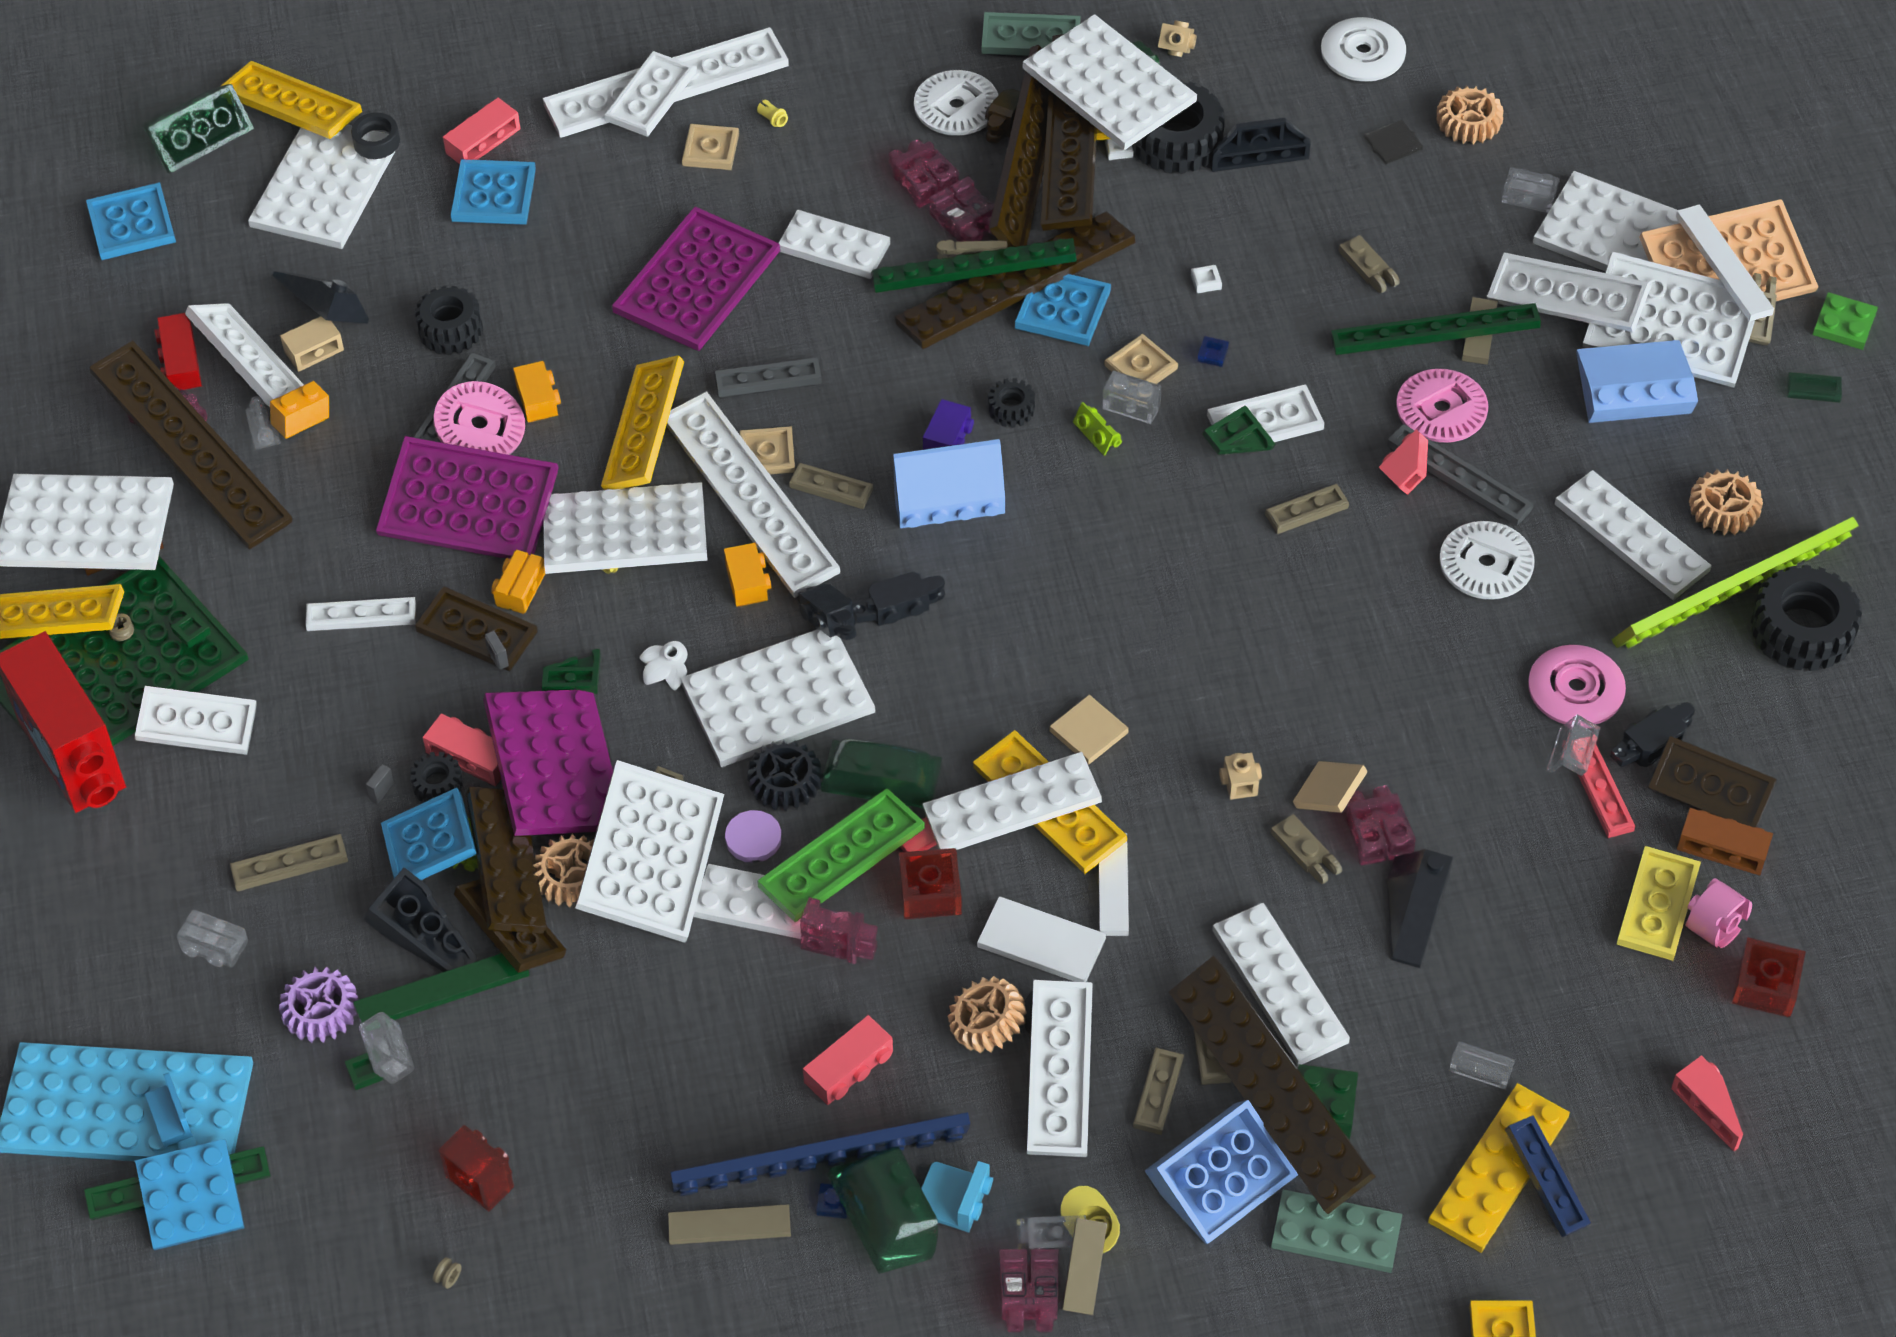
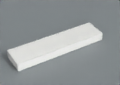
[306,597,416,631]
[1099,833,1129,936]

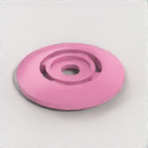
[1396,369,1488,443]
[433,381,525,455]
[1528,645,1626,727]

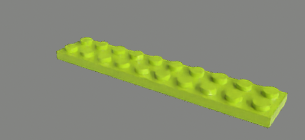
[1611,516,1859,649]

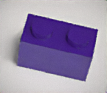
[923,399,974,450]

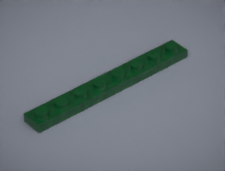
[873,238,1077,293]
[1331,303,1541,355]

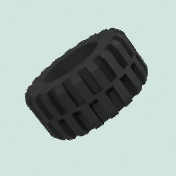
[1132,80,1225,174]
[1751,565,1862,671]

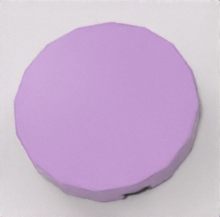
[725,810,781,863]

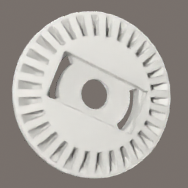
[1321,17,1406,81]
[914,70,998,135]
[1439,521,1534,599]

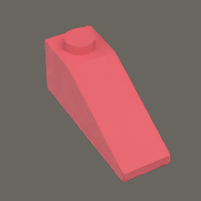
[1671,1055,1743,1151]

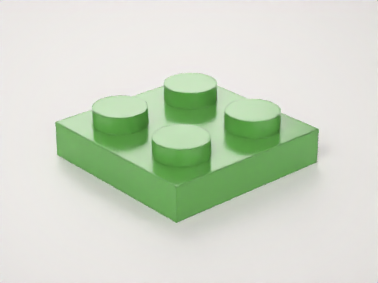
[1813,292,1878,350]

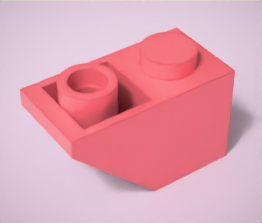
[1379,429,1428,495]

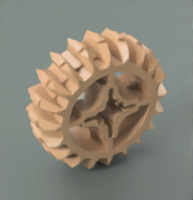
[1436,85,1503,145]
[1689,469,1763,536]
[533,833,594,908]
[947,976,1027,1054]

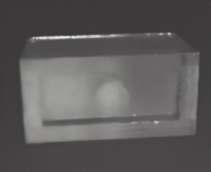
[1547,714,1601,776]
[1449,1041,1515,1090]

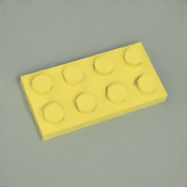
[1617,846,1701,961]

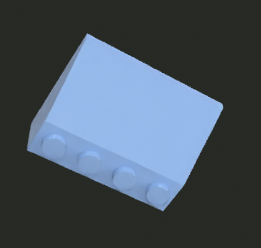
[1576,340,1698,423]
[893,439,1005,528]
[1145,1100,1298,1244]

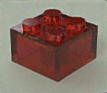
[899,848,962,919]
[1732,937,1806,1018]
[439,1125,514,1212]

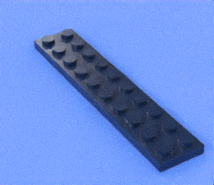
[671,1112,970,1196]

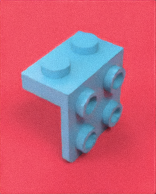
[914,1161,993,1233]

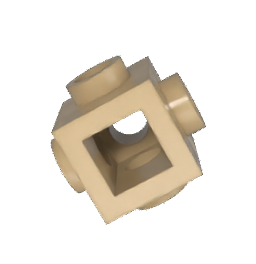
[1158,20,1197,57]
[1219,753,1262,800]

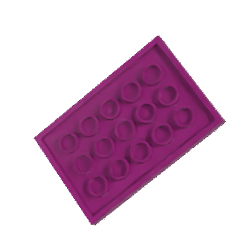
[612,207,780,351]
[376,436,559,559]
[483,690,613,836]

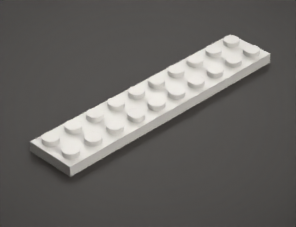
[543,27,789,138]
[666,392,840,598]

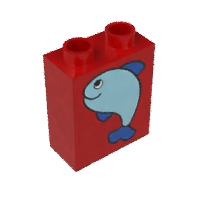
[0,631,126,813]

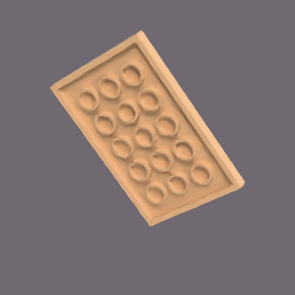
[1639,199,1818,301]

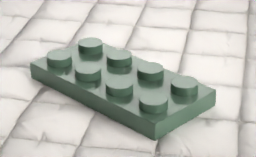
[982,12,1081,56]
[1271,1189,1402,1273]

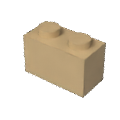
[280,316,344,372]

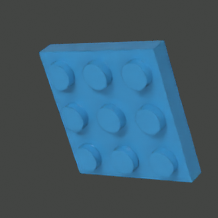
[451,159,536,225]
[86,182,176,260]
[1015,274,1111,346]
[381,788,477,880]
[135,1139,245,1250]

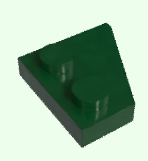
[542,649,601,694]

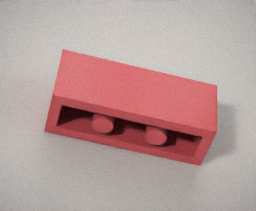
[443,98,520,164]
[423,713,501,787]
[803,1015,893,1105]

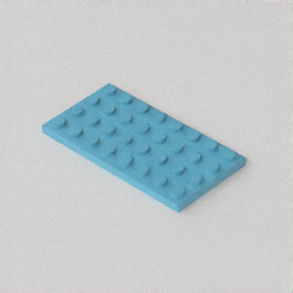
[0,1042,253,1161]

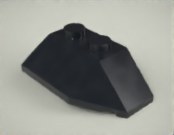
[1211,117,1311,172]

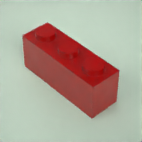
[154,313,202,390]

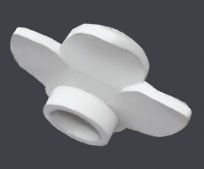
[639,641,687,690]

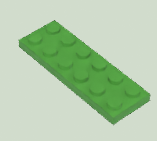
[757,788,925,922]

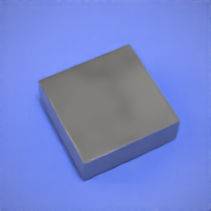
[485,631,509,670]
[366,764,394,804]

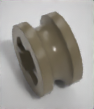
[108,614,134,641]
[433,1257,461,1289]

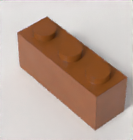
[1677,808,1773,876]

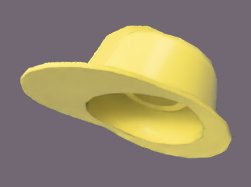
[1061,1186,1120,1253]

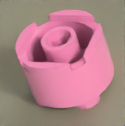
[1685,878,1752,948]

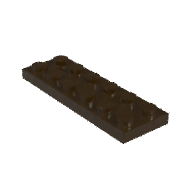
[466,787,547,934]

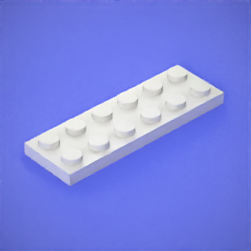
[1487,253,1650,332]
[185,304,304,407]
[1555,470,1712,601]
[923,752,1102,855]
[1212,903,1350,1066]
[1027,980,1092,1157]

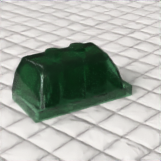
[143,84,254,173]
[821,738,942,808]
[828,1147,938,1274]

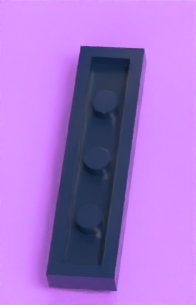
[1504,1115,1591,1237]

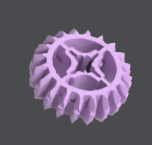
[279,966,359,1043]

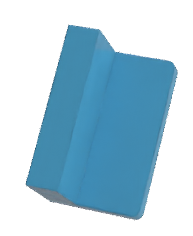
[145,1072,193,1147]

